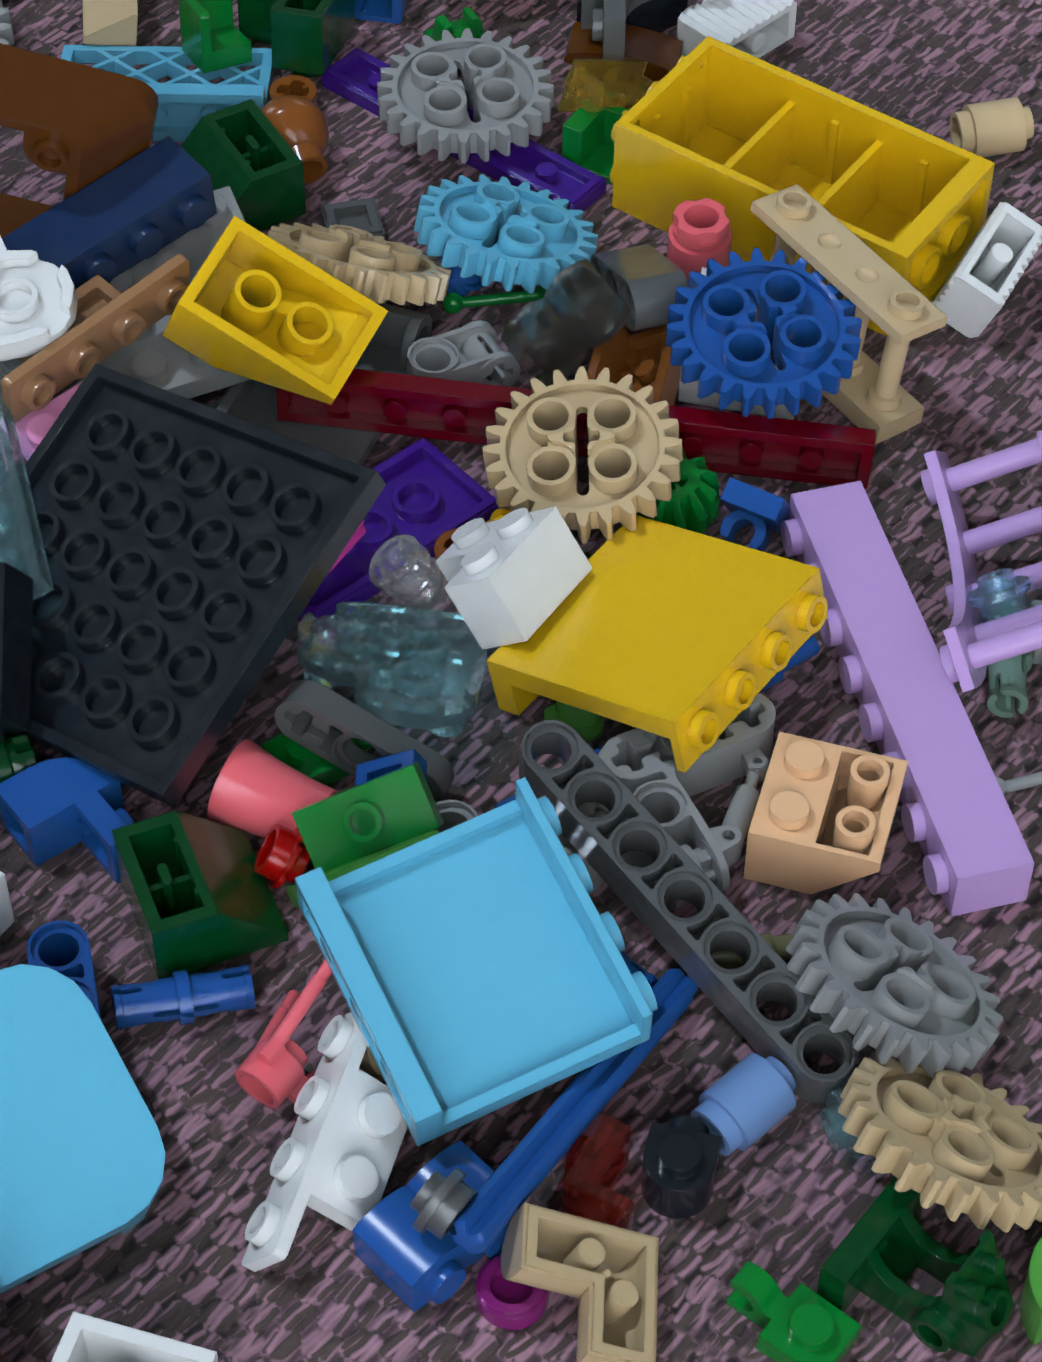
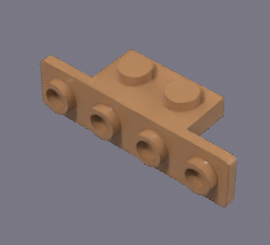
[1,253,190,423]

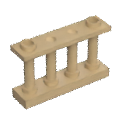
[750,184,948,444]

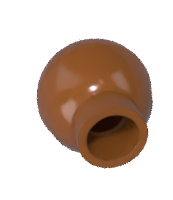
[261,95,329,185]

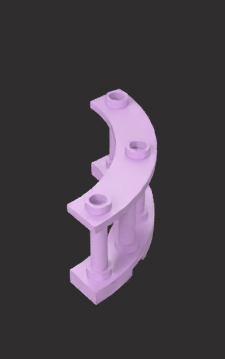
[921,413,1042,693]

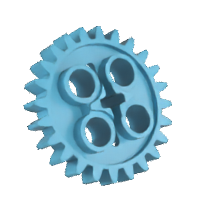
[414,174,598,293]

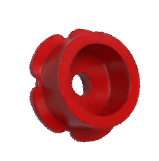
[254,824,310,889]

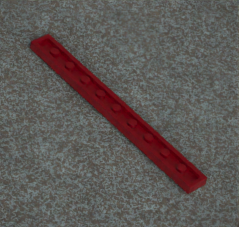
[277,369,876,489]

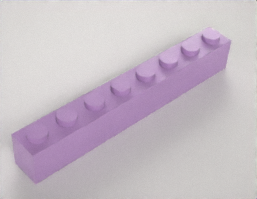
[781,481,1034,917]

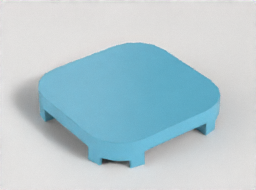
[0,964,166,1294]

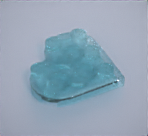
[296,602,488,737]

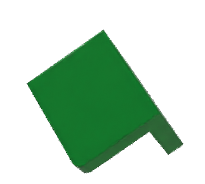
[179,0,252,74]
[562,95,629,186]

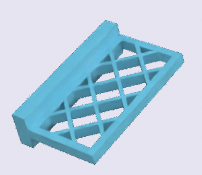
[61,45,274,142]

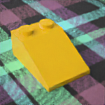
[162,215,388,405]

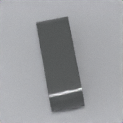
[590,244,688,331]

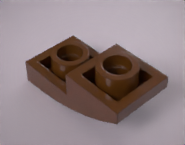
[563,22,683,82]

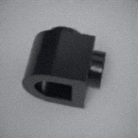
[641,1116,722,1219]

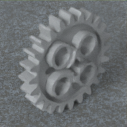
[377,28,554,163]
[786,893,1003,1078]

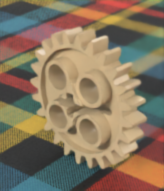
[268,222,451,306]
[483,366,683,544]
[838,1055,1042,1232]

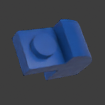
[0,757,134,883]

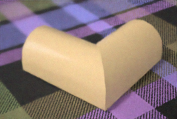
[501,1202,659,1362]

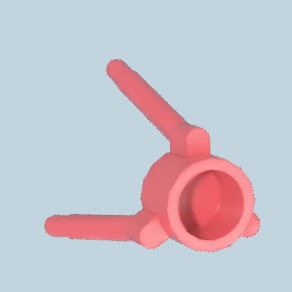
[234,960,332,1109]

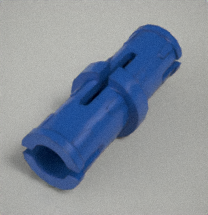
[111,965,255,1030]

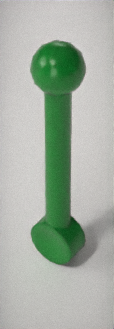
[442,284,561,314]

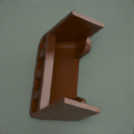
[0,43,159,238]

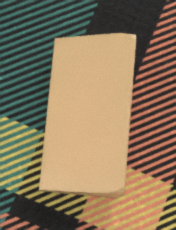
[82,0,138,46]

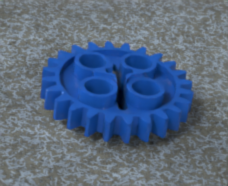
[666,248,862,419]

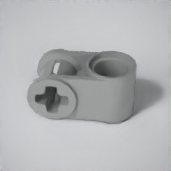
[406,320,521,387]

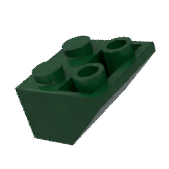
[180,99,306,231]
[111,810,289,979]

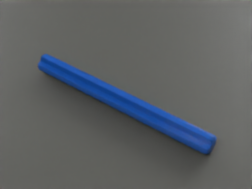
[450,968,698,1255]

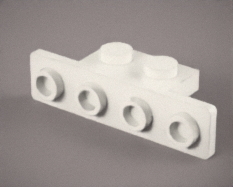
[242,1012,407,1272]

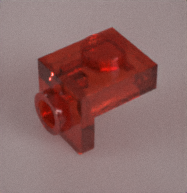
[562,1115,634,1231]

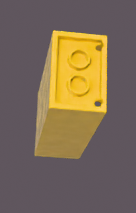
[610,36,995,336]

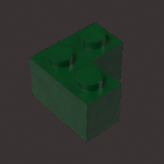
[238,0,355,77]

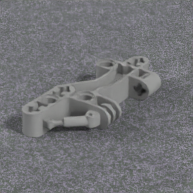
[431,693,776,911]

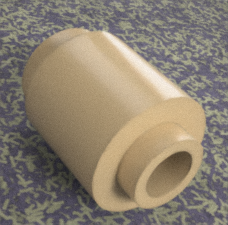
[950,97,1034,157]

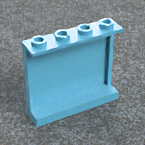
[295,777,658,1147]

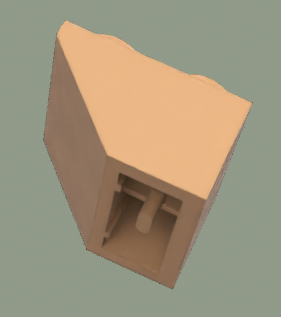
[743,731,909,894]

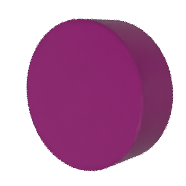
[475,1255,549,1330]

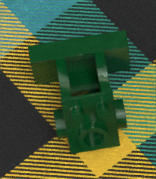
[817,1176,1014,1357]

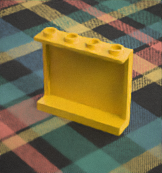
[486,515,828,773]

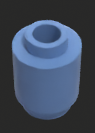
[691,1053,797,1156]

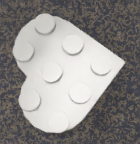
[0,235,78,362]

